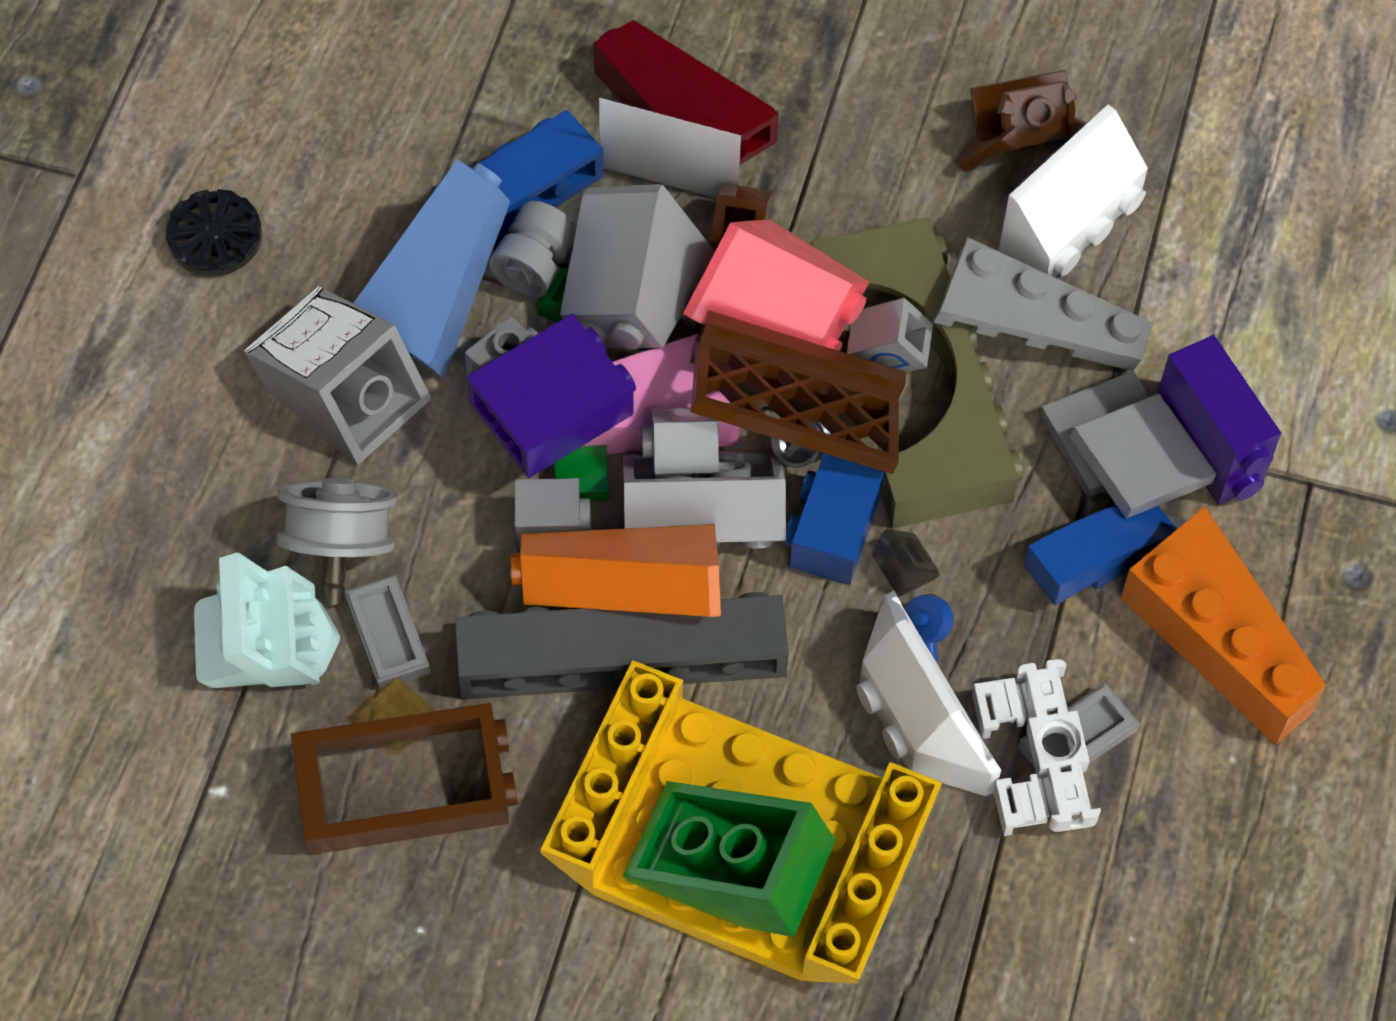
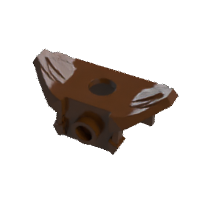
[954,70,1088,172]

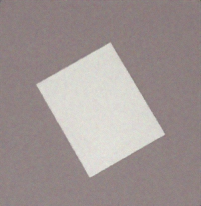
[599,98,741,198]

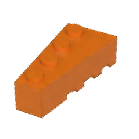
[1121,506,1326,745]

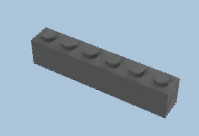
[455,592,789,700]

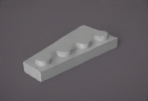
[933,238,1153,371]

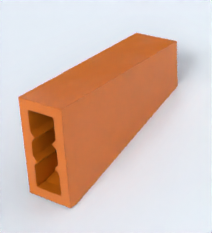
[511,524,721,617]

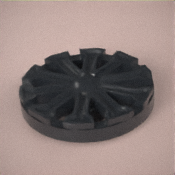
[165,189,262,276]

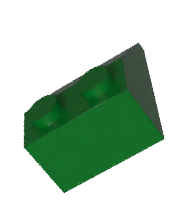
[623,781,836,937]

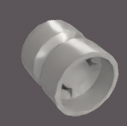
[488,201,577,298]

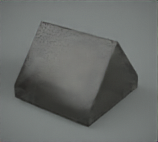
[872,529,940,597]

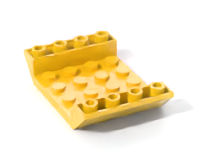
[540,660,942,984]

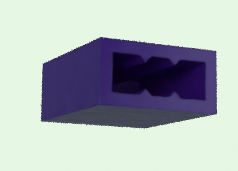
[467,313,636,479]
[1157,334,1282,505]

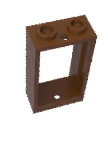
[291,703,518,855]

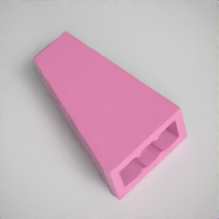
[581,334,740,454]

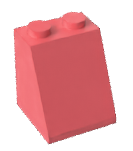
[683,219,870,351]

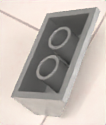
[623,450,786,549]

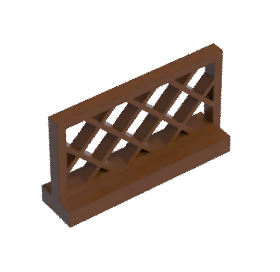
[690,310,906,474]

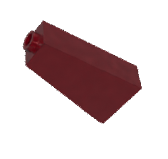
[593,20,779,165]

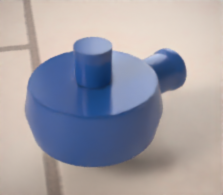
[905,594,954,661]

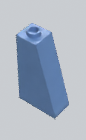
[353,159,510,378]

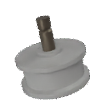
[276,478,398,605]

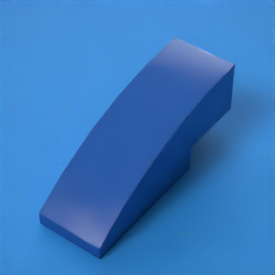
[1024,505,1177,606]

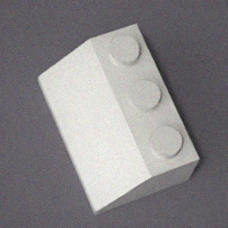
[999,104,1148,277]

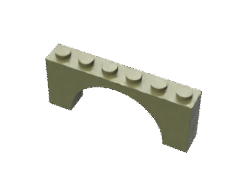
[811,217,1023,528]

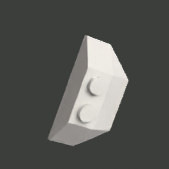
[856,591,1001,796]

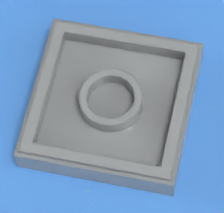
[1040,370,1149,499]
[1070,394,1217,519]

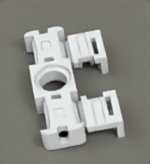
[972,659,1101,836]

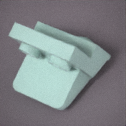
[194,552,341,688]

